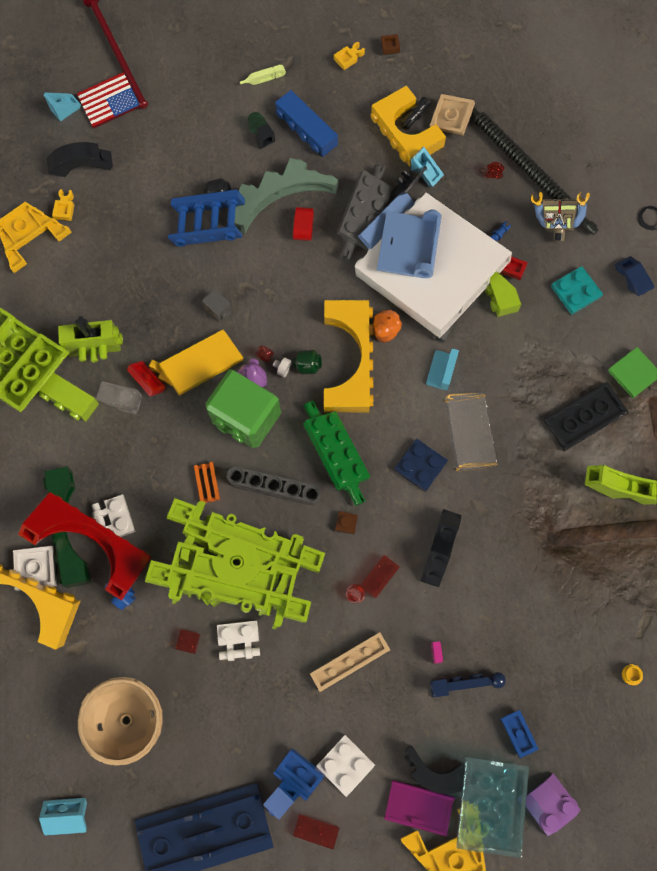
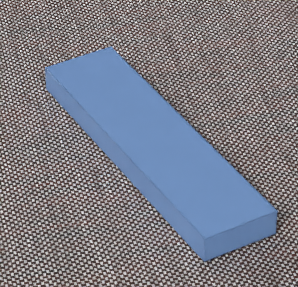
[358,193,415,249]

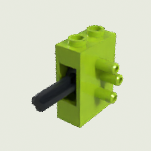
[58,316,123,363]

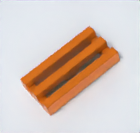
[194,462,220,503]

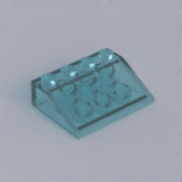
[456,757,529,858]

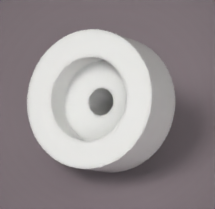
[273,358,292,378]

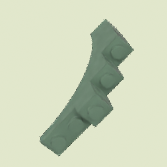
[227,158,338,234]

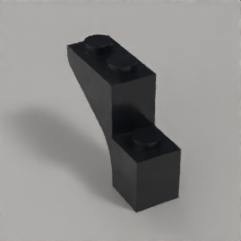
[420,509,462,587]

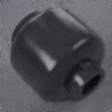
[204,178,232,194]

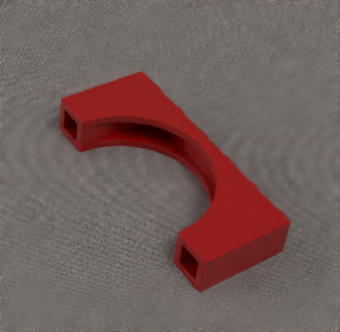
[18,492,151,601]

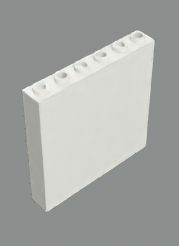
[355,193,512,338]

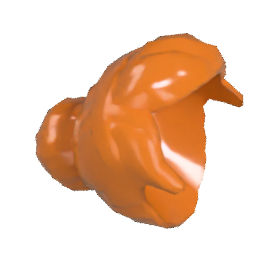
[373,309,402,343]

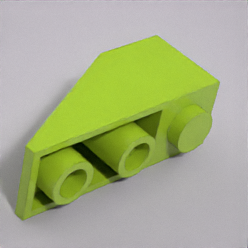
[485,271,522,317]

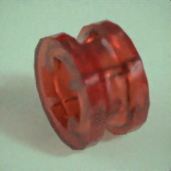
[255,345,274,362]

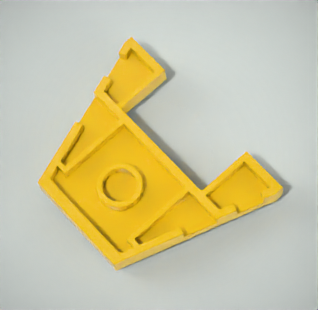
[0,202,72,273]
[400,801,486,871]

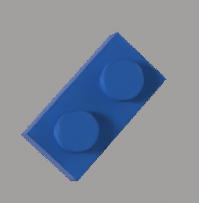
[500,710,539,758]

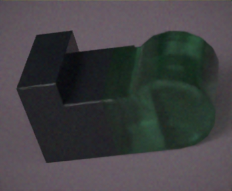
[248,112,275,150]

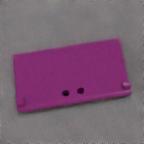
[384,780,455,836]

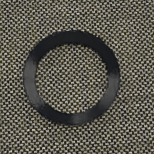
[638,206,657,230]

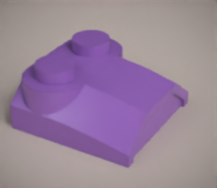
[520,773,581,836]

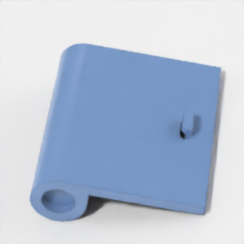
[377,209,442,278]

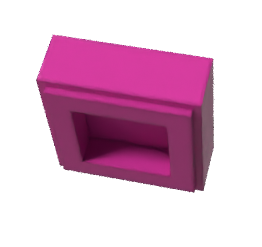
[431,641,443,664]

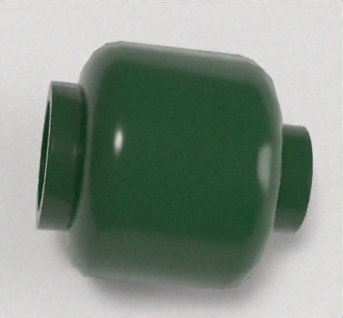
[293,350,322,375]

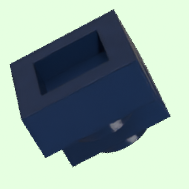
[615,256,655,296]

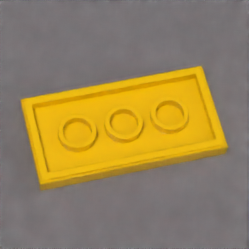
[159,329,244,396]

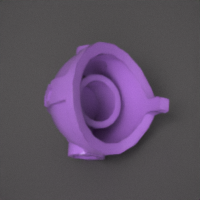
[237,359,267,387]

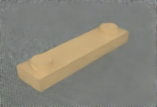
[310,632,390,692]

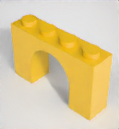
[370,85,446,167]

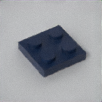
[394,438,448,492]

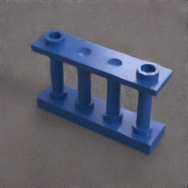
[168,189,245,247]

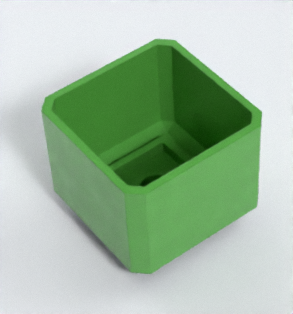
[206,369,281,448]

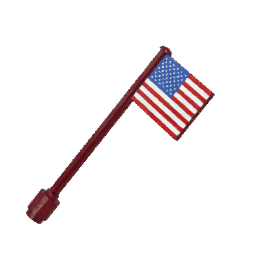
[77,0,148,129]

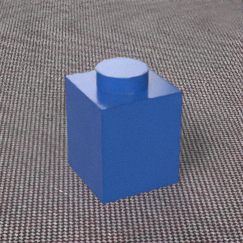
[263,779,300,820]

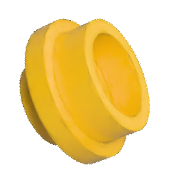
[622,664,643,685]

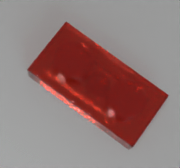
[360,555,400,599]
[293,814,340,850]

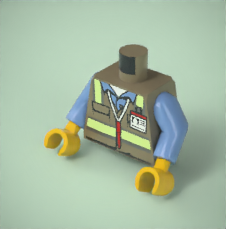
[531,191,590,242]

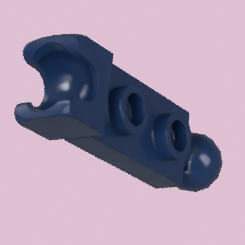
[430,672,506,698]

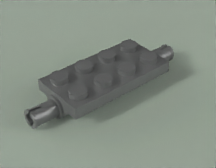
[336,164,393,261]

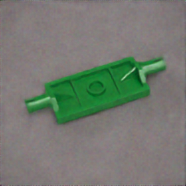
[303,401,371,506]

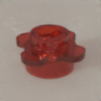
[485,162,505,179]

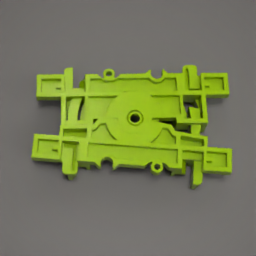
[145,498,325,629]

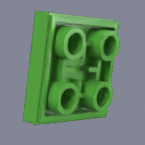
[608,347,657,398]

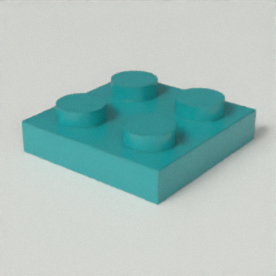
[551,266,603,315]

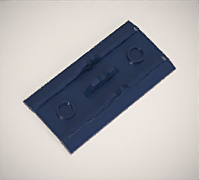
[135,783,274,871]

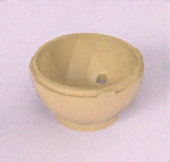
[78,677,163,766]

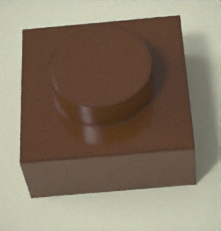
[381,34,400,55]
[335,511,358,535]

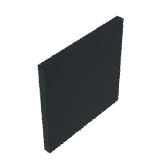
[389,166,427,199]

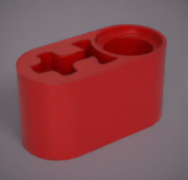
[293,207,314,241]

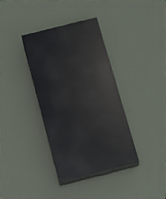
[543,382,629,452]

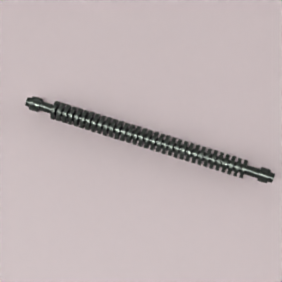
[471,105,599,235]

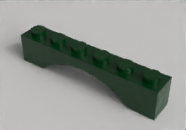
[43,466,91,588]

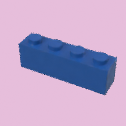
[275,90,338,157]

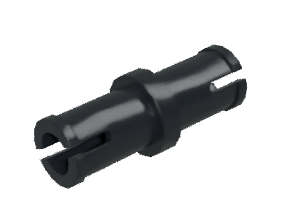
[400,97,431,130]

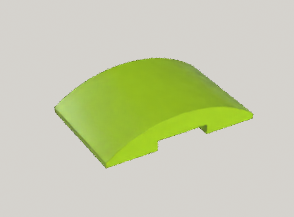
[0,308,69,412]

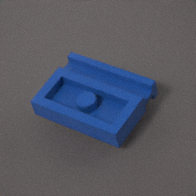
[273,748,325,801]

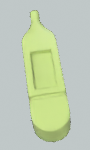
[240,65,286,85]

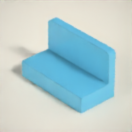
[426,349,459,391]
[39,798,87,835]

